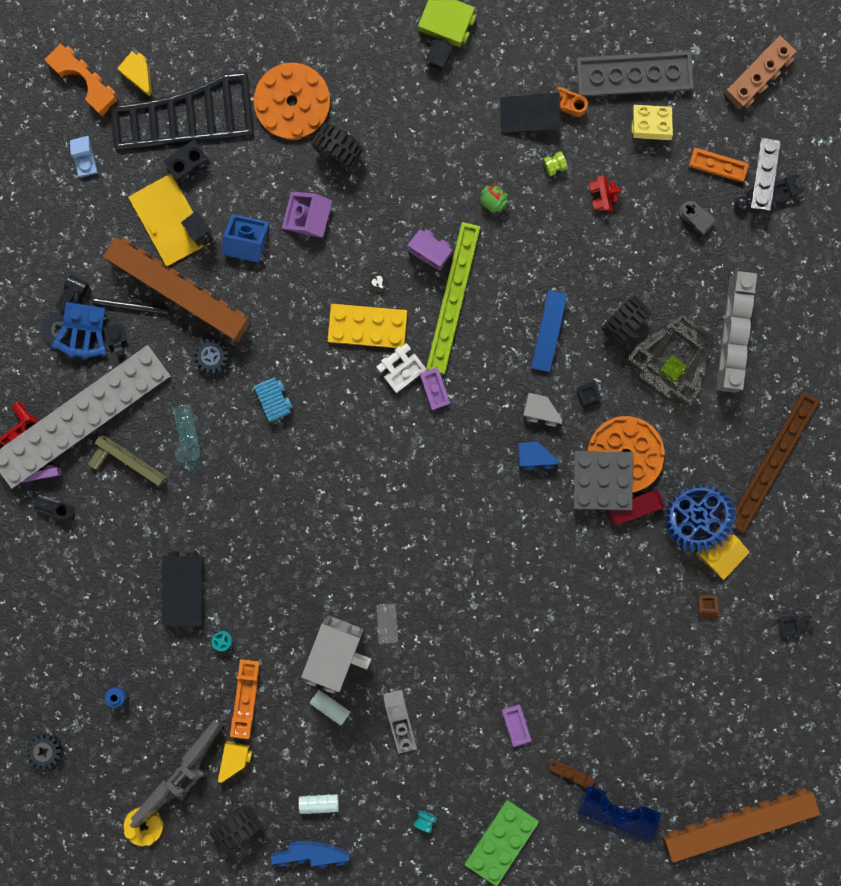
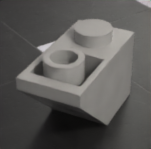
[523,393,562,427]

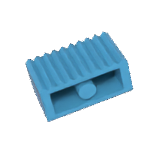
[254,377,293,422]

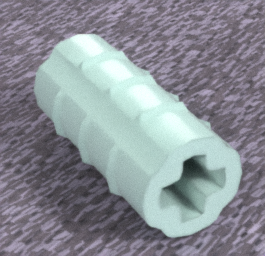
[309,690,350,725]
[299,794,339,814]

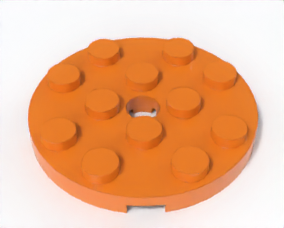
[254,63,330,140]
[587,416,665,492]

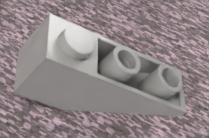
[383,690,417,754]

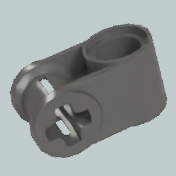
[679,201,716,236]

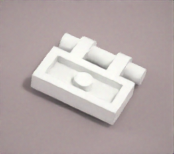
[376,343,427,393]

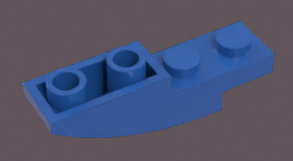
[271,841,351,868]

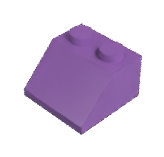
[282,192,332,237]
[407,229,452,271]

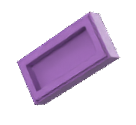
[502,704,531,747]

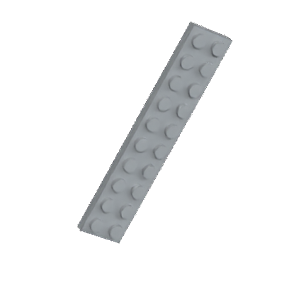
[0,345,170,489]

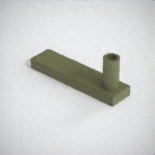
[88,435,167,486]

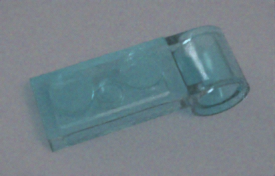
[173,404,200,464]

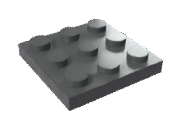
[574,451,633,511]

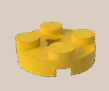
[124,807,163,846]

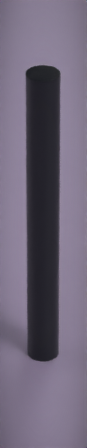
[93,297,170,315]

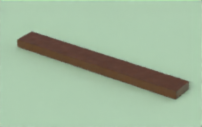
[734,391,820,533]

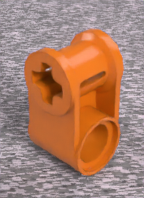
[556,87,588,117]

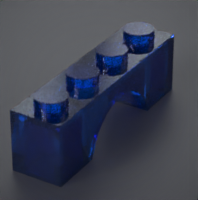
[577,785,661,840]

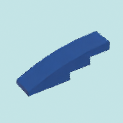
[531,290,567,372]

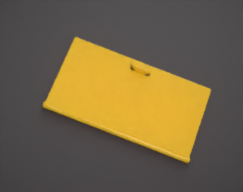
[128,173,210,266]

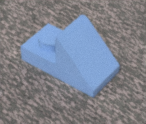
[70,136,98,178]

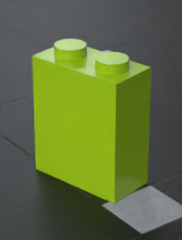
[418,0,477,47]

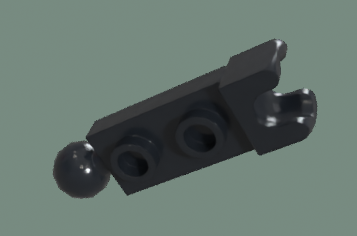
[734,174,804,211]

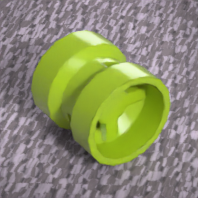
[543,151,568,176]

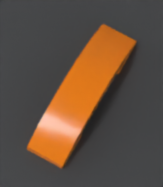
[230,659,259,739]

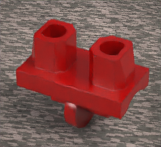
[589,175,622,212]

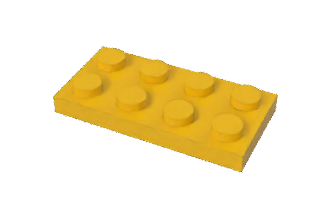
[328,304,407,348]

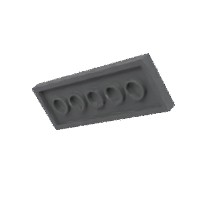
[576,51,693,97]

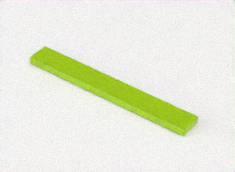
[426,222,480,375]

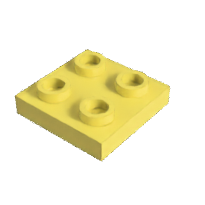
[632,105,673,140]

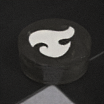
[369,273,388,293]

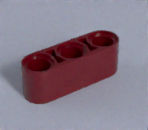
[607,489,665,526]

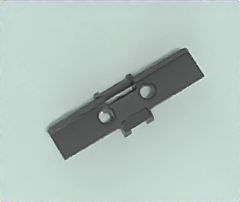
[129,721,224,828]

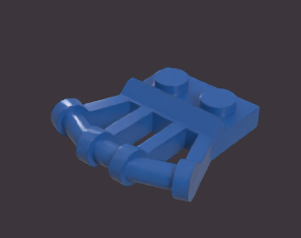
[50,302,106,360]

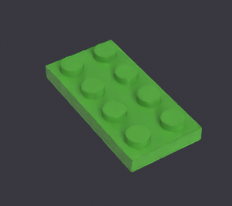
[464,799,539,886]

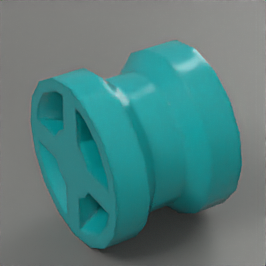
[212,631,232,651]
[413,810,437,833]

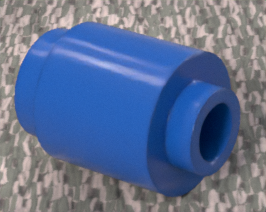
[105,686,127,708]

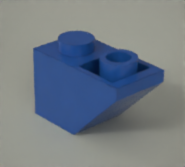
[518,442,558,470]

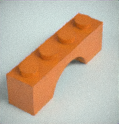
[44,43,118,117]

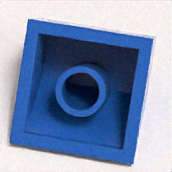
[222,214,269,262]

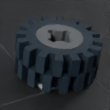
[25,733,63,770]

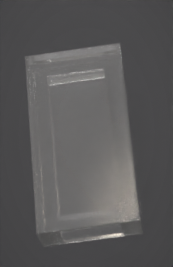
[377,603,398,643]

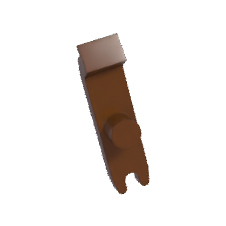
[548,759,596,790]

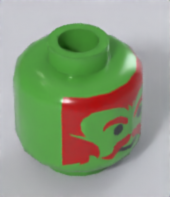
[480,184,509,213]

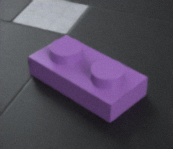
[419,367,450,410]
[22,465,62,483]

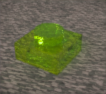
[659,355,687,382]

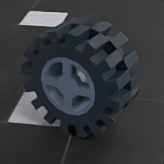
[193,339,229,374]

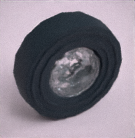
[43,313,72,345]

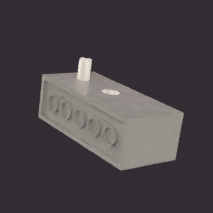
[301,615,371,693]

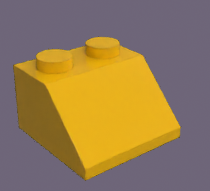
[695,528,750,580]

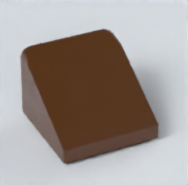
[698,595,719,619]

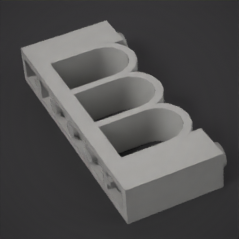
[716,271,757,393]

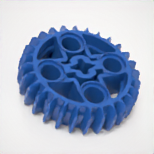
[665,483,737,554]

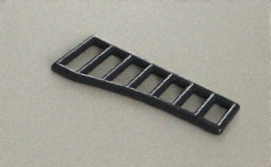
[110,72,254,150]

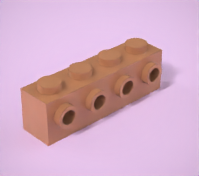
[724,36,796,109]

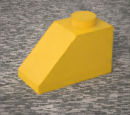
[117,51,152,97]
[218,741,252,783]

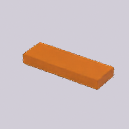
[688,147,749,183]

